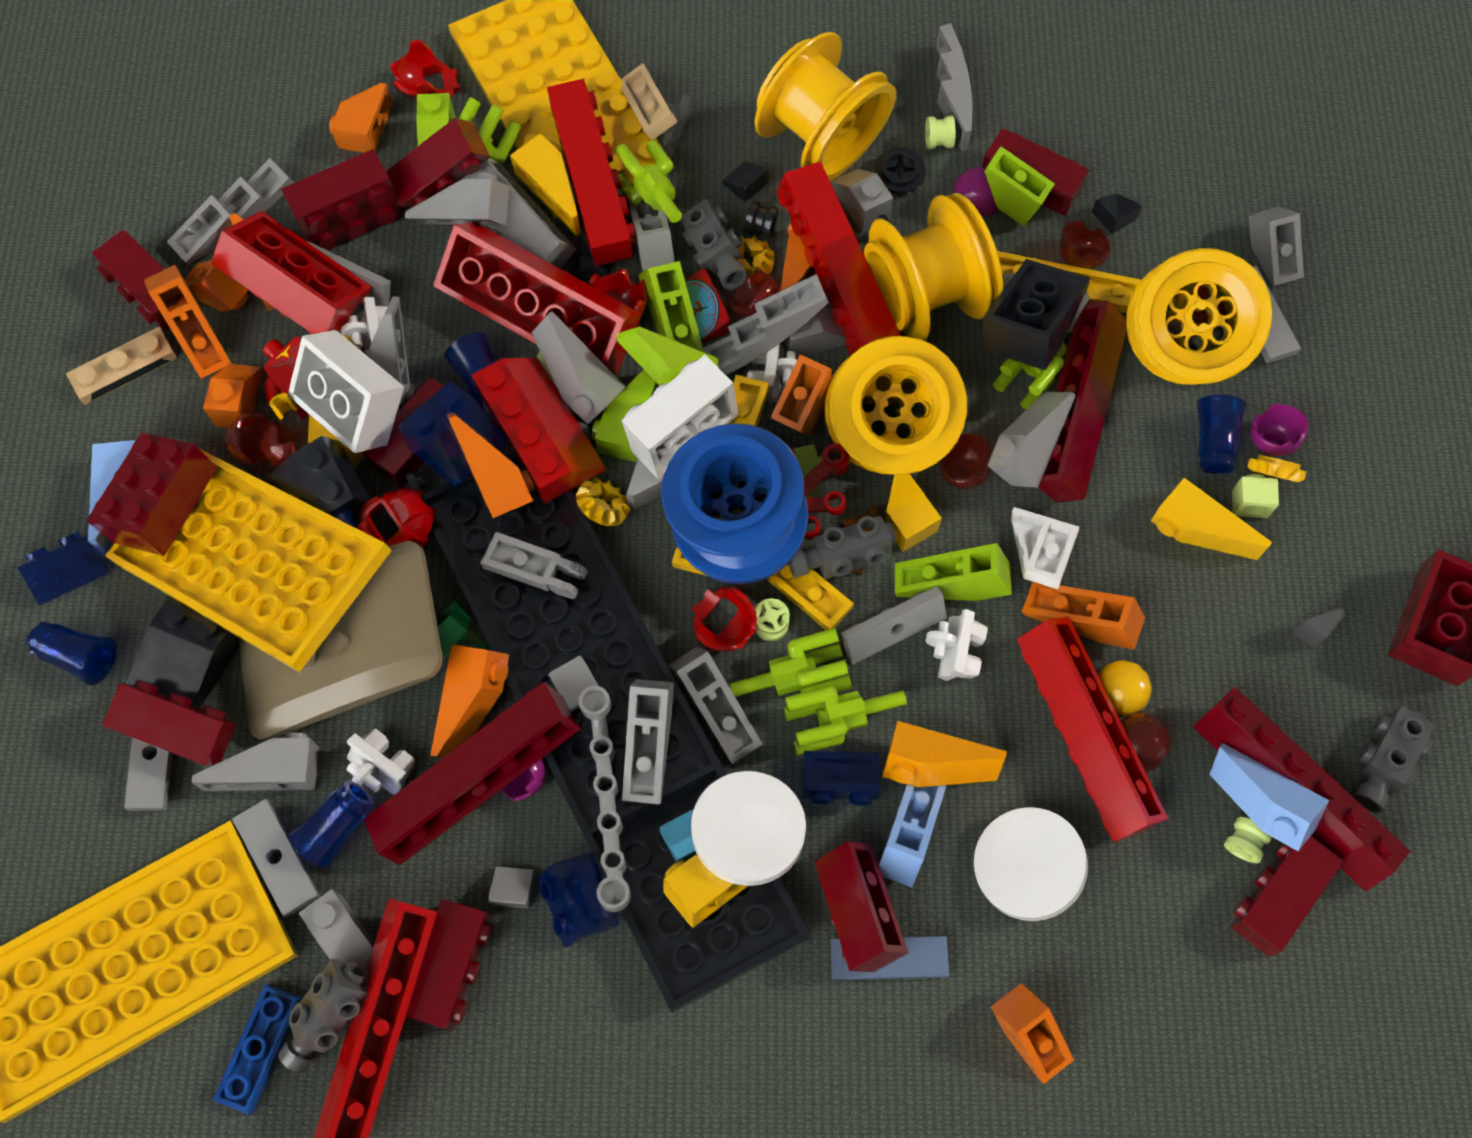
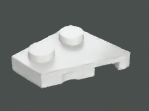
[1011,507,1079,589]

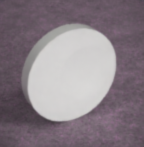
[691,771,806,886]
[974,807,1088,921]

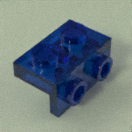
[17,531,109,605]
[803,751,881,806]
[539,853,619,948]

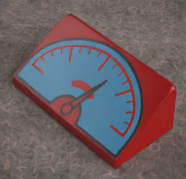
[685,268,731,343]

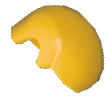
[1098,660,1152,716]

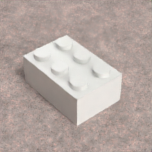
[288,330,404,453]
[621,355,739,480]

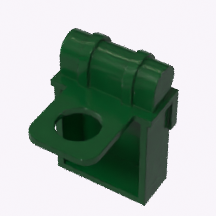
[436,601,489,658]

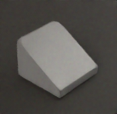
[549,656,598,712]
[488,866,534,909]

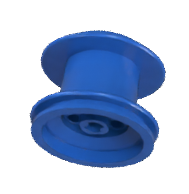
[661,423,809,584]

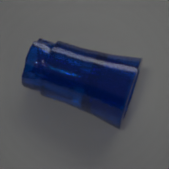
[444,332,496,410]
[1196,395,1247,474]
[26,621,117,685]
[289,780,374,868]

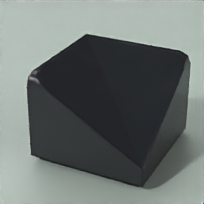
[1092,194,1142,234]

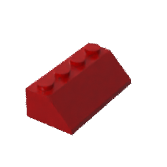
[211,211,372,334]
[471,357,606,504]

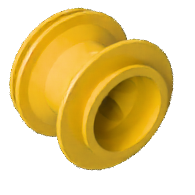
[755,32,897,181]
[864,193,1003,341]
[1126,248,1272,385]
[825,336,967,475]

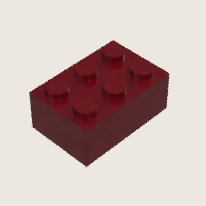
[281,149,403,251]
[86,432,218,556]
[1387,549,1472,686]

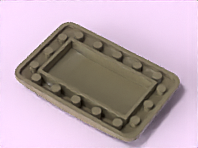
[239,541,443,741]

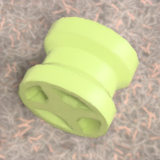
[925,115,956,150]
[755,598,790,642]
[1224,817,1272,864]

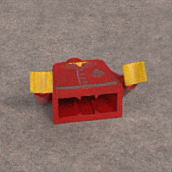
[263,335,360,420]

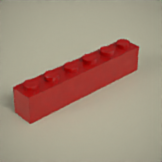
[547,78,637,266]
[777,161,901,355]
[1017,617,1168,842]
[314,898,437,1138]

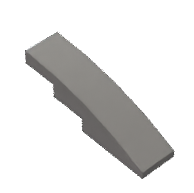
[936,23,973,151]
[167,158,295,265]
[703,274,828,375]

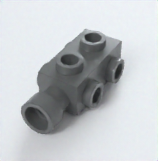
[680,199,747,290]
[788,516,896,580]
[1353,705,1436,813]
[278,959,368,1072]

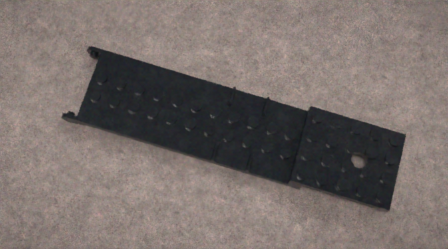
[405,452,811,1013]

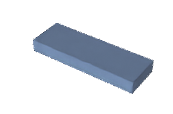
[830,936,950,980]

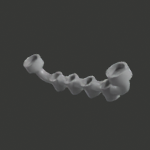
[579,686,631,912]

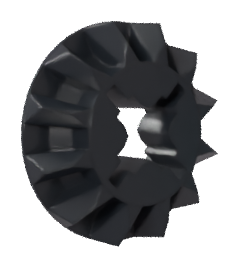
[874,148,926,195]

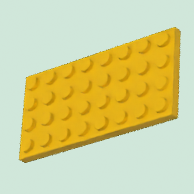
[448,0,665,218]
[105,449,392,673]
[0,820,298,1123]

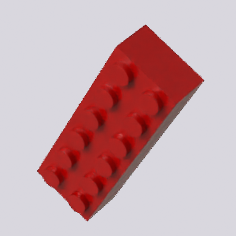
[433,222,642,375]

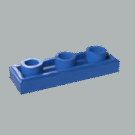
[212,984,303,1115]

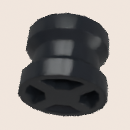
[744,201,779,240]

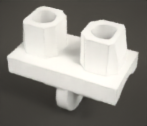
[340,297,387,354]
[747,344,797,403]
[925,609,988,681]
[346,729,415,795]

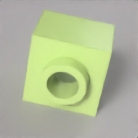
[1232,474,1279,518]

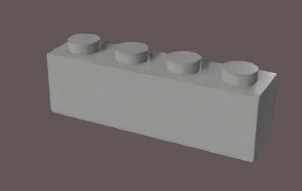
[463,158,577,268]

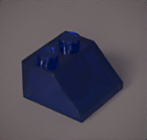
[398,380,507,487]

